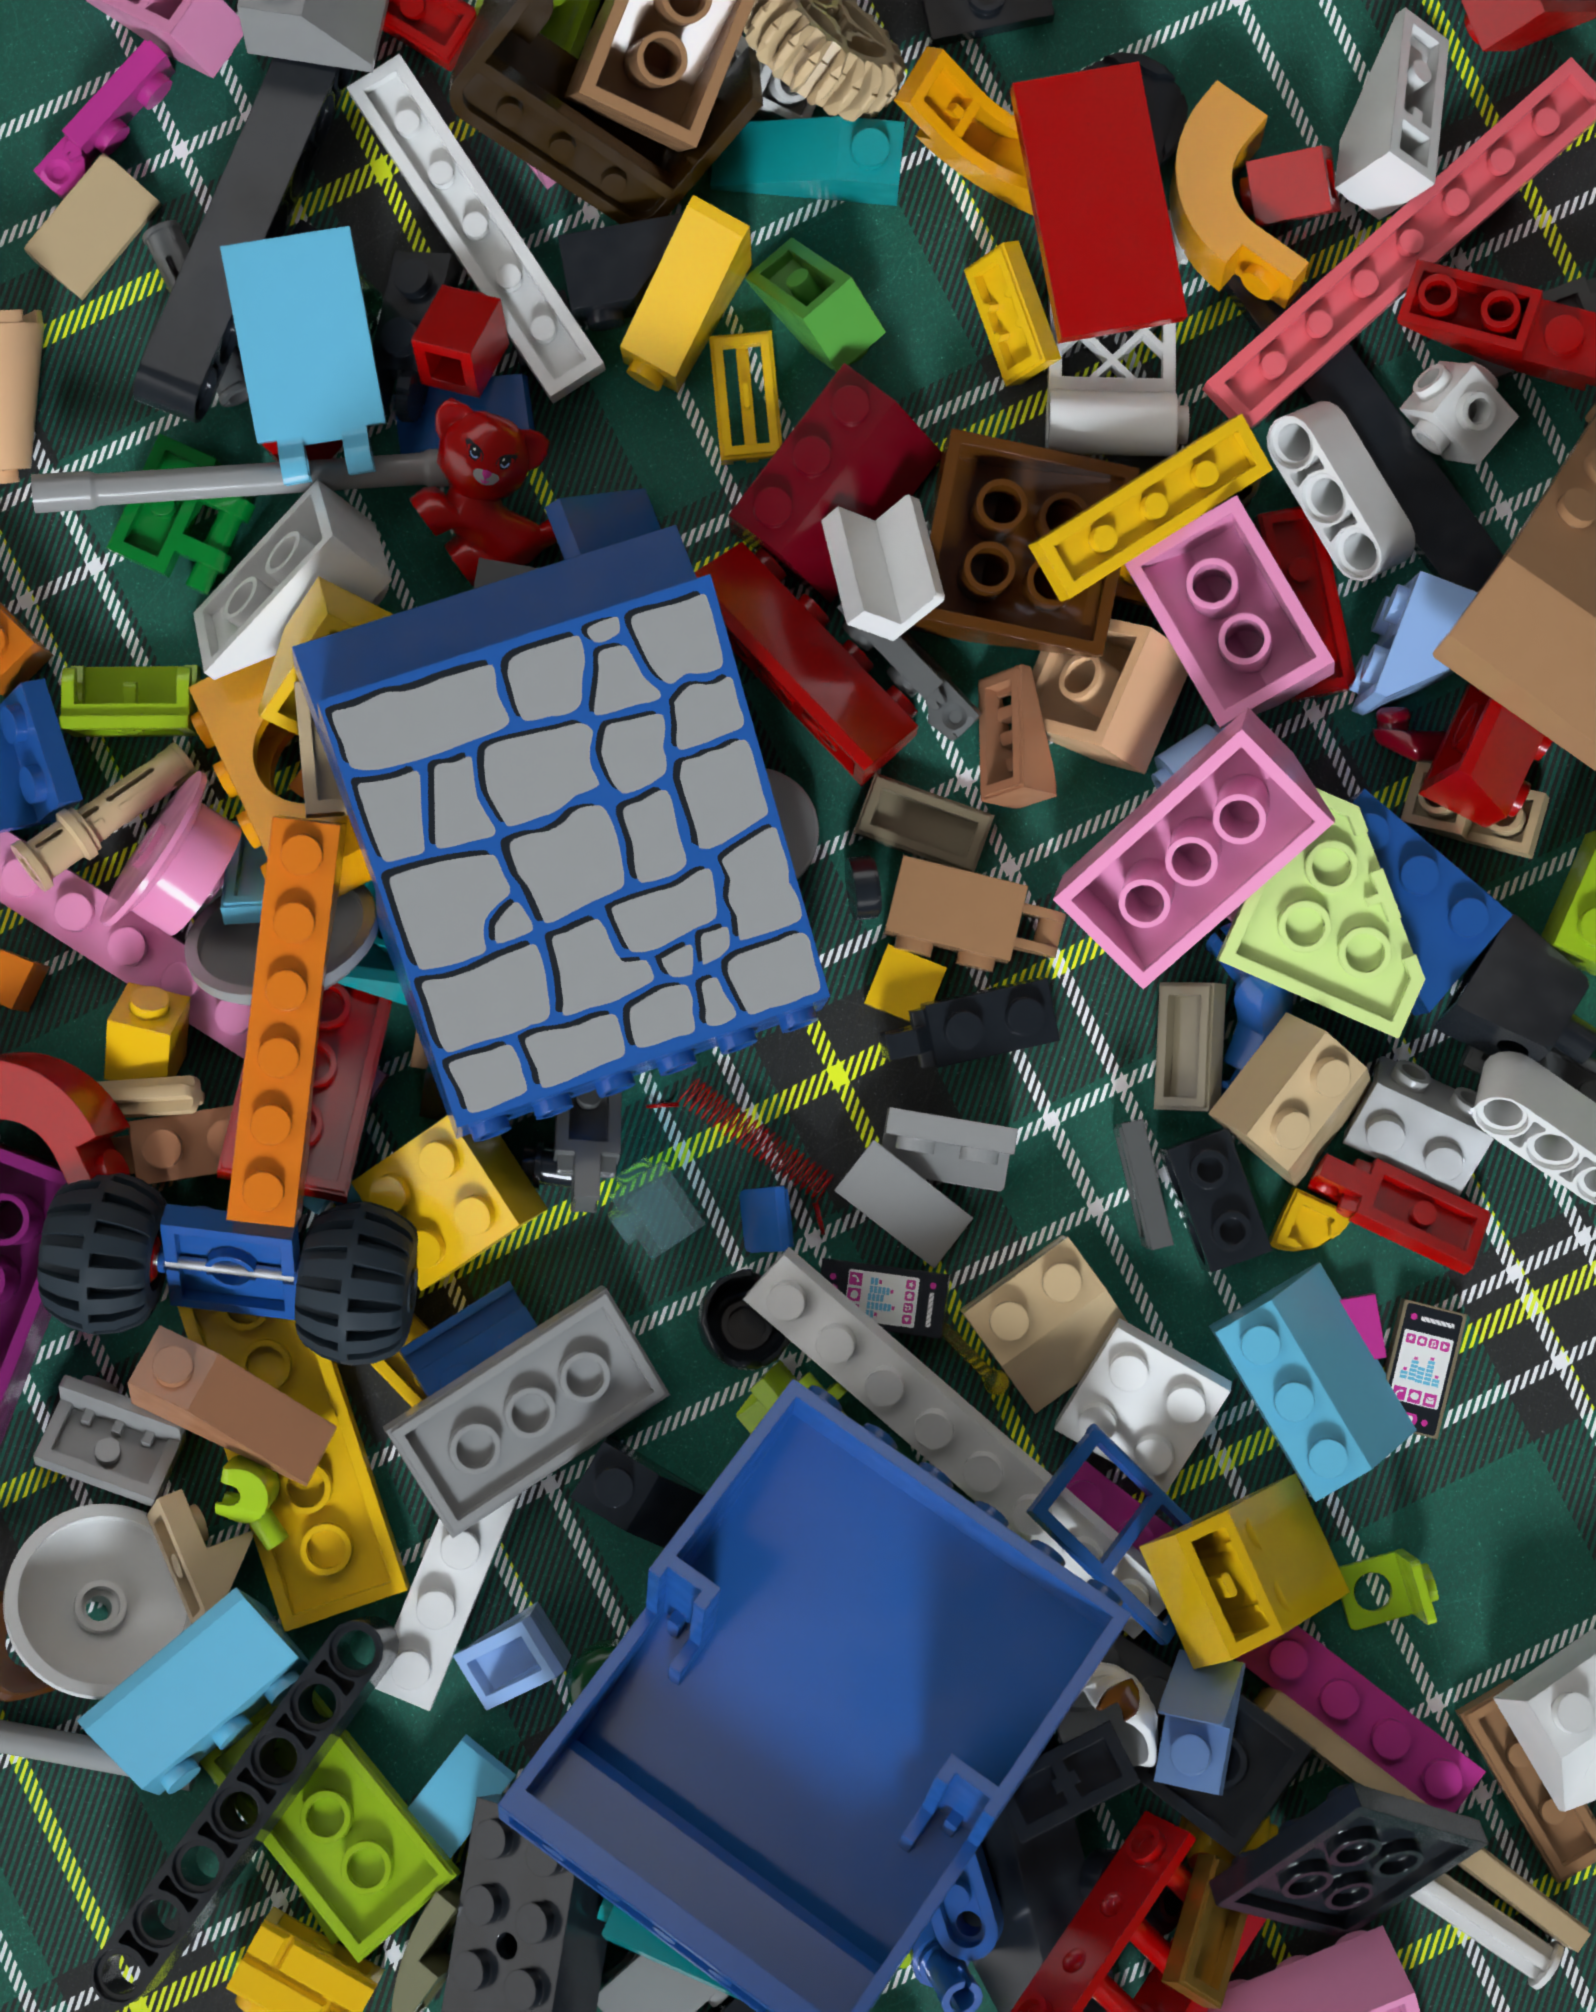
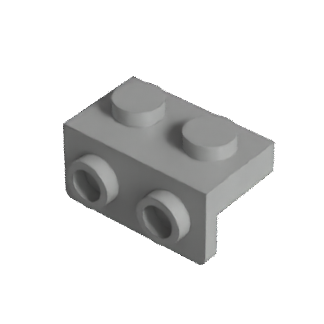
[1343,1056,1494,1197]
[33,1375,187,1507]

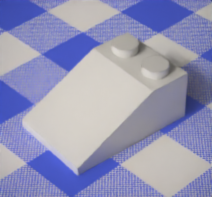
[193,479,392,680]

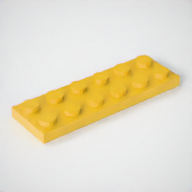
[177,1255,410,1632]

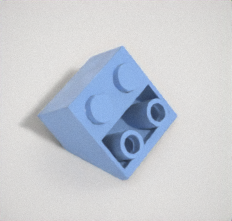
[1348,571,1478,715]

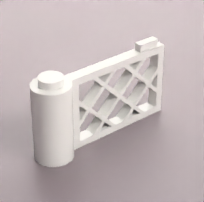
[1045,210,1189,457]

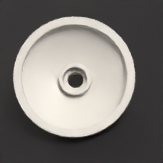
[3,1503,191,1700]

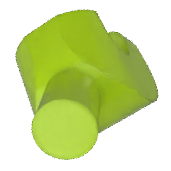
[215,1455,289,1551]

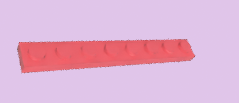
[1202,57,1596,430]

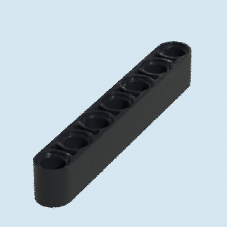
[133,58,354,423]
[90,1616,399,2006]

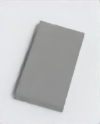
[383,1285,670,1538]

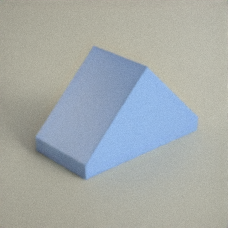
[453,1601,571,1711]

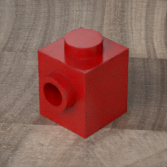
[1239,145,1341,227]
[411,284,509,398]

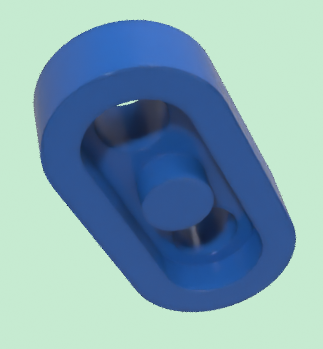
[931,1845,1004,1961]

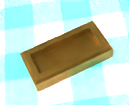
[1161,1853,1248,2009]

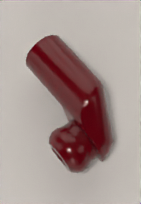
[1372,707,1447,763]

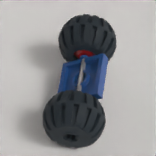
[37,1173,418,1366]

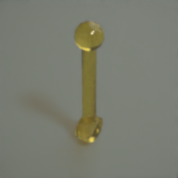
[943,1321,1009,1395]

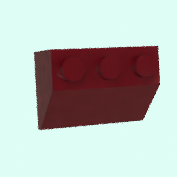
[728,363,942,605]

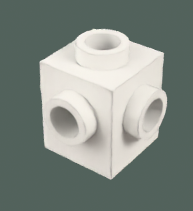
[1399,361,1519,465]

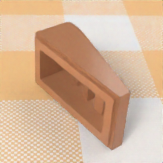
[978,664,1057,809]

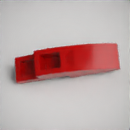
[1397,259,1596,391]

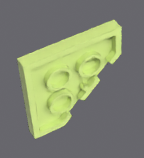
[1216,788,1425,1039]

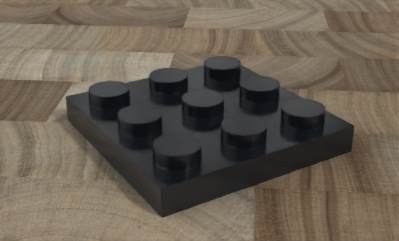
[1209,1782,1489,1937]

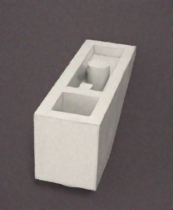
[1334,7,1449,220]

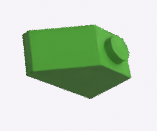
[745,237,886,372]

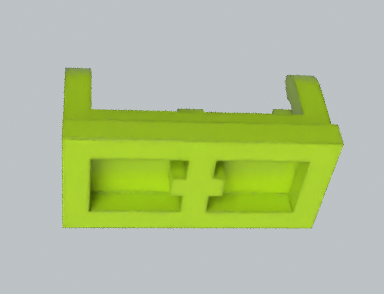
[59,665,201,737]

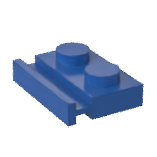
[399,1281,537,1397]

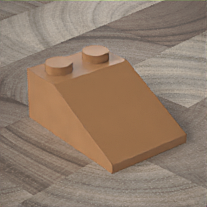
[564,0,755,152]

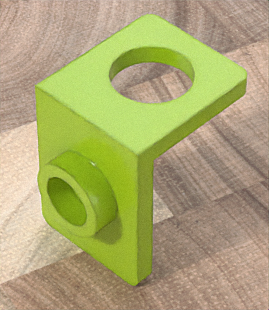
[1339,1548,1439,1630]

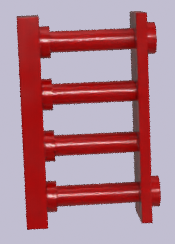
[1010,1811,1267,2012]

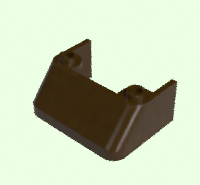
[449,0,763,224]

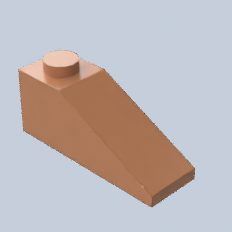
[127,1325,337,1487]

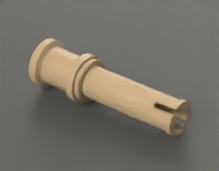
[10,742,196,892]

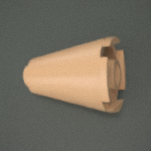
[0,309,44,484]

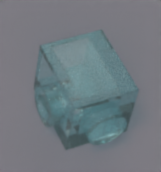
[607,1156,708,1260]

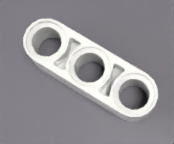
[1267,401,1415,581]
[1473,1051,1596,1205]

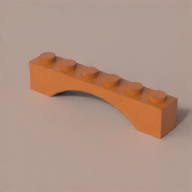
[226,815,347,1228]

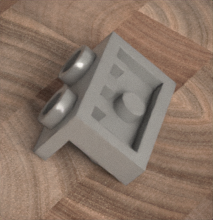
[881,1107,1018,1191]

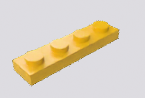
[1028,413,1273,602]

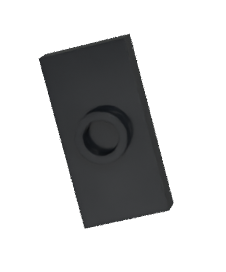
[921,0,1055,47]

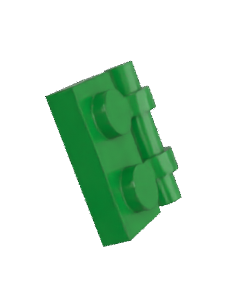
[106,433,256,595]

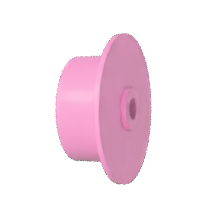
[100,771,242,936]

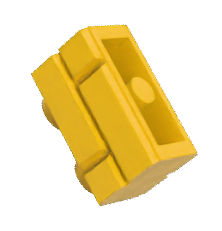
[226,1906,385,2012]

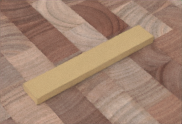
[1253,1687,1591,1953]

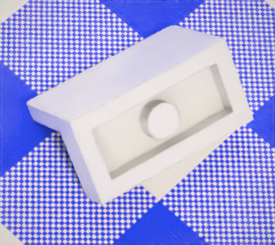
[821,495,945,641]

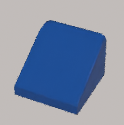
[739,1185,794,1253]

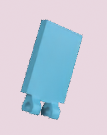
[220,226,387,486]

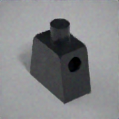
[1433,913,1596,1065]

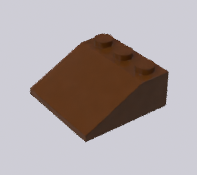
[909,428,1140,658]

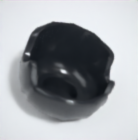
[697,1269,791,1371]

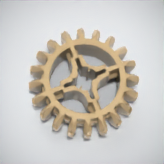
[744,0,906,122]

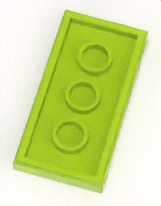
[200,1690,461,1963]

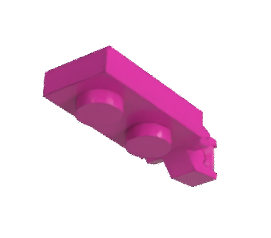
[33,40,175,199]

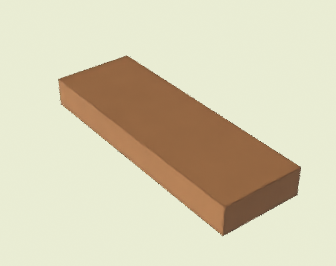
[1455,1678,1596,1884]

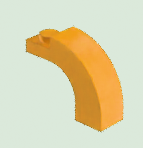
[894,46,1033,215]
[1169,80,1309,309]

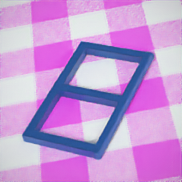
[1026,1423,1193,1645]

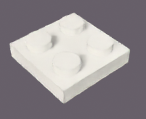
[1054,1318,1232,1493]

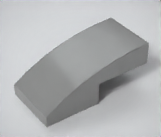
[834,1140,973,1268]

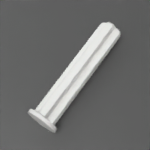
[1410,1873,1564,1990]

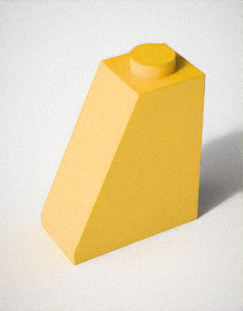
[620,195,752,393]

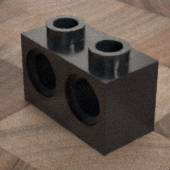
[1158,1128,1272,1273]

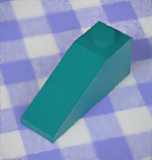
[710,116,905,206]

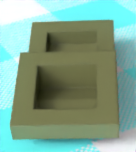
[391,1879,462,2012]

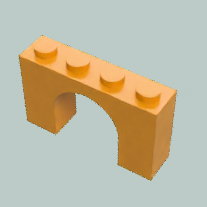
[188,655,372,897]

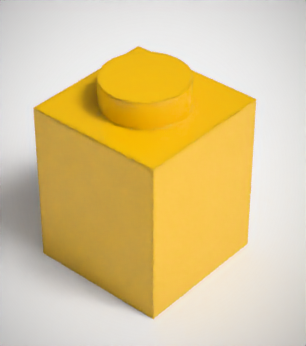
[104,982,191,1081]

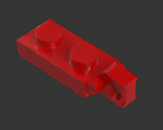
[1307,1154,1491,1275]

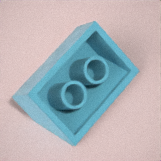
[1209,1262,1417,1502]
[77,1587,310,1795]

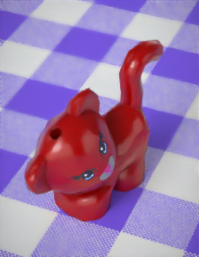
[409,398,558,586]

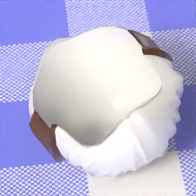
[1057,1662,1159,1767]

